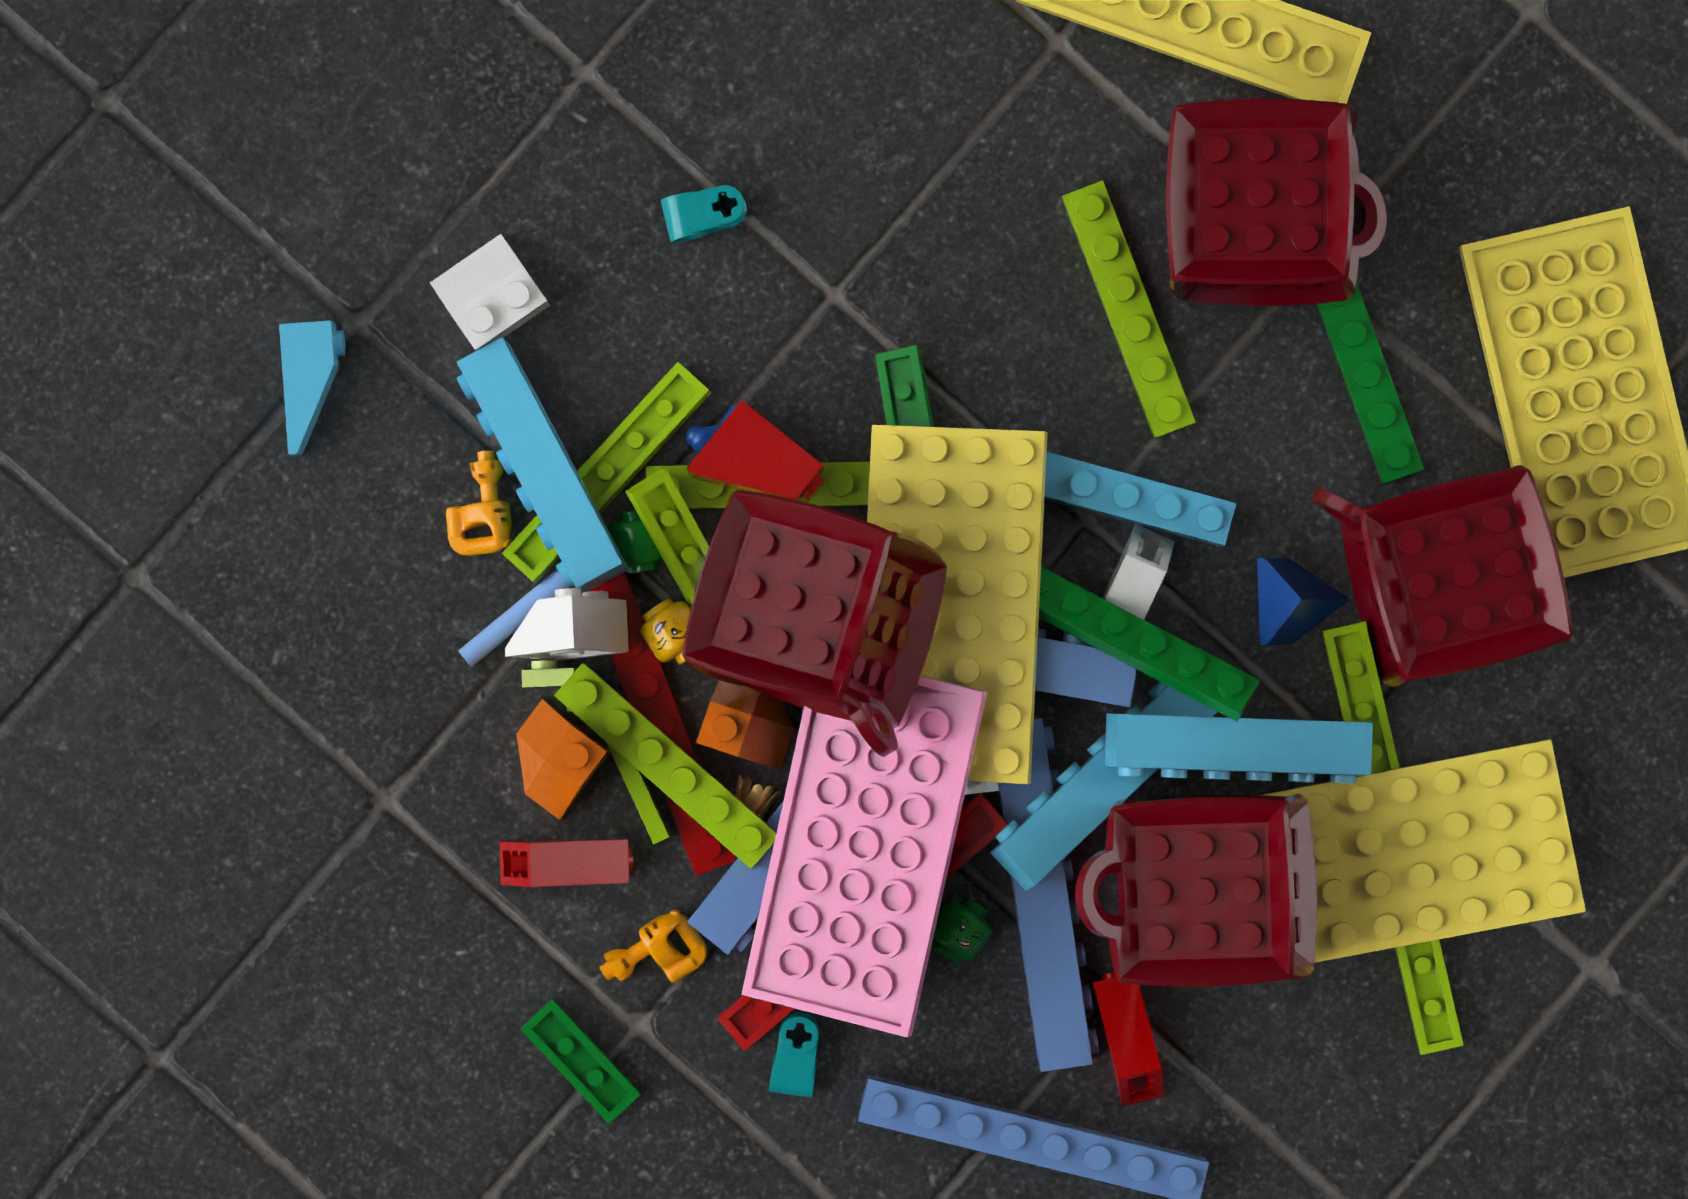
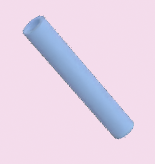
[458,569,568,667]

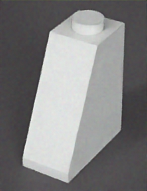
[1092,524,1175,647]

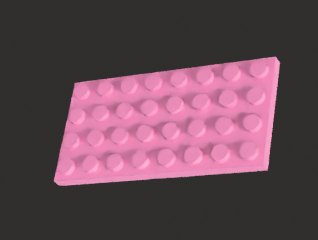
[741,676,987,1037]

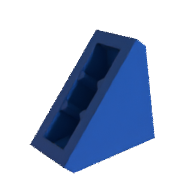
[1257,558,1350,645]

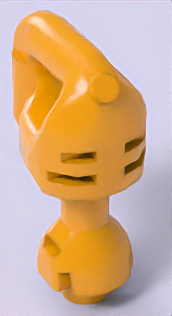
[446,451,512,556]
[599,910,708,983]

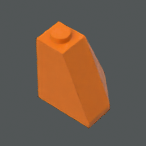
[696,680,795,770]
[516,699,611,820]

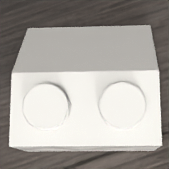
[430,234,550,351]
[505,588,629,661]

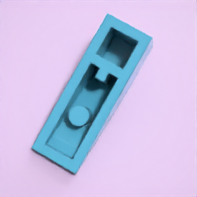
[279,320,345,457]

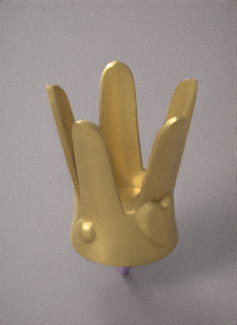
[735,775,781,821]

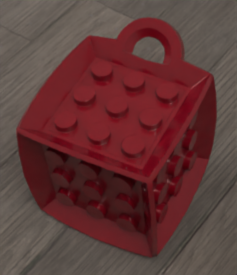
[1166,98,1387,306]
[1310,465,1573,687]
[682,490,947,757]
[1075,794,1317,987]

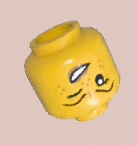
[640,598,691,665]

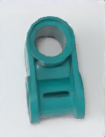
[661,185,747,243]
[769,1011,819,1098]

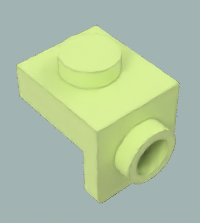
[521,660,576,712]

